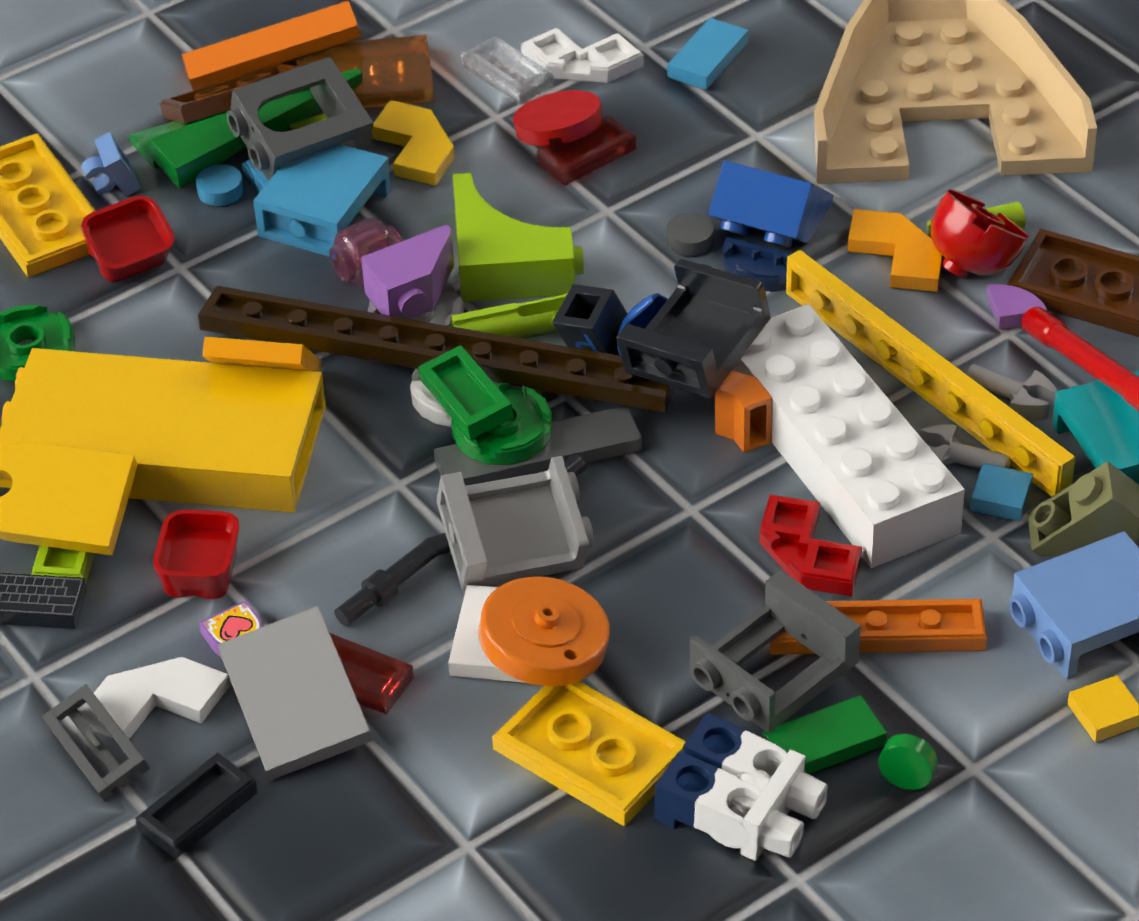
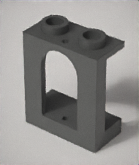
[227,57,374,181]
[690,570,861,733]

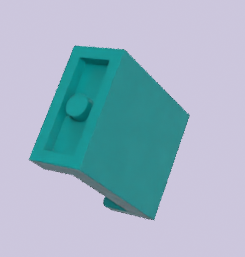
[1052,370,1139,485]

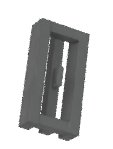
[41,684,150,802]

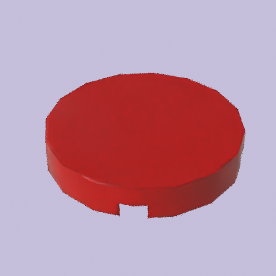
[512,90,603,147]

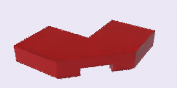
[759,494,862,596]

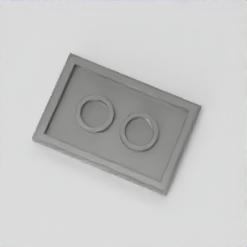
[217,606,373,781]

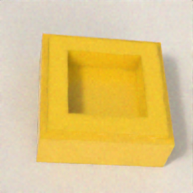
[1068,675,1139,743]

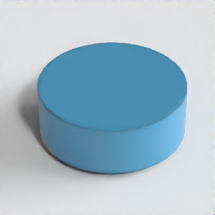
[196,164,243,206]

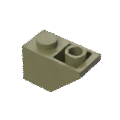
[1027,461,1139,556]

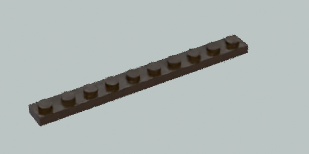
[198,286,676,413]

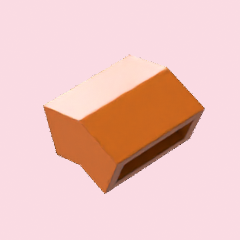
[715,370,772,453]

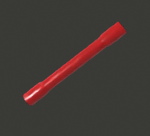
[1021,307,1139,411]

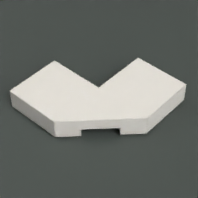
[521,28,644,83]
[79,657,230,739]

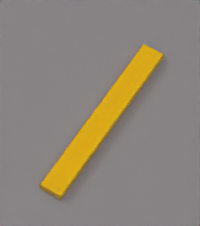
[786,250,1075,497]

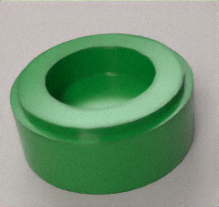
[878,734,938,790]

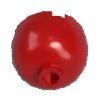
[930,189,1029,278]

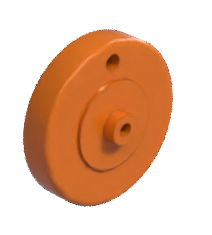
[478,576,610,686]

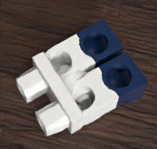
[654,712,828,861]

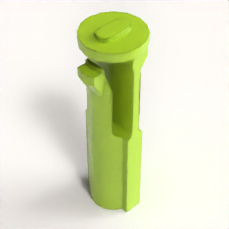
[450,293,568,339]

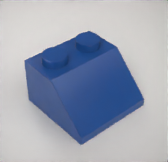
[708,160,834,248]

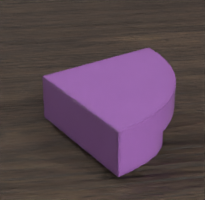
[986,284,1047,329]

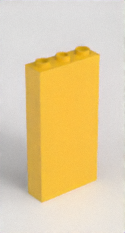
[0,348,326,513]

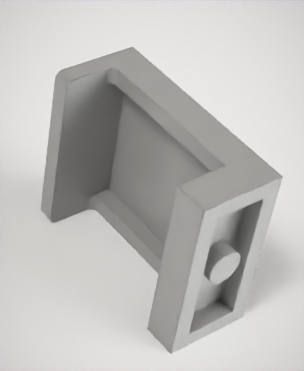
[436,456,594,591]

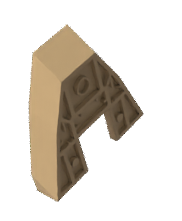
[814,0,1097,184]

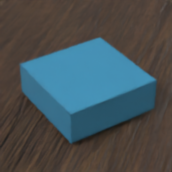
[970,463,1033,521]

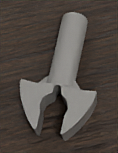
[966,364,1058,420]
[919,424,1011,469]

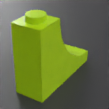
[453,173,584,302]

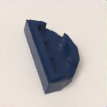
[723,237,815,292]

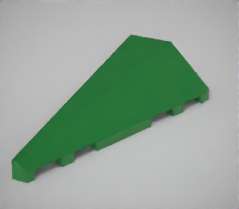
[128,68,363,189]

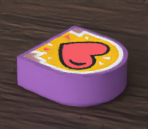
[199,600,262,657]

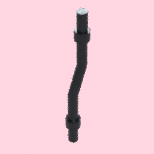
[334,453,587,627]

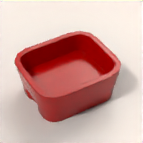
[81,195,175,282]
[153,509,240,599]

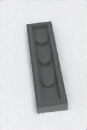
[434,406,642,486]

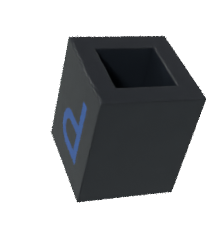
[552,284,628,356]

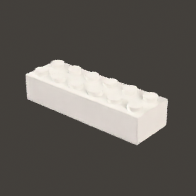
[732,304,965,568]

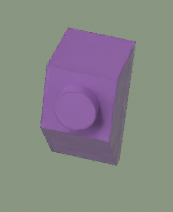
[361,225,454,319]

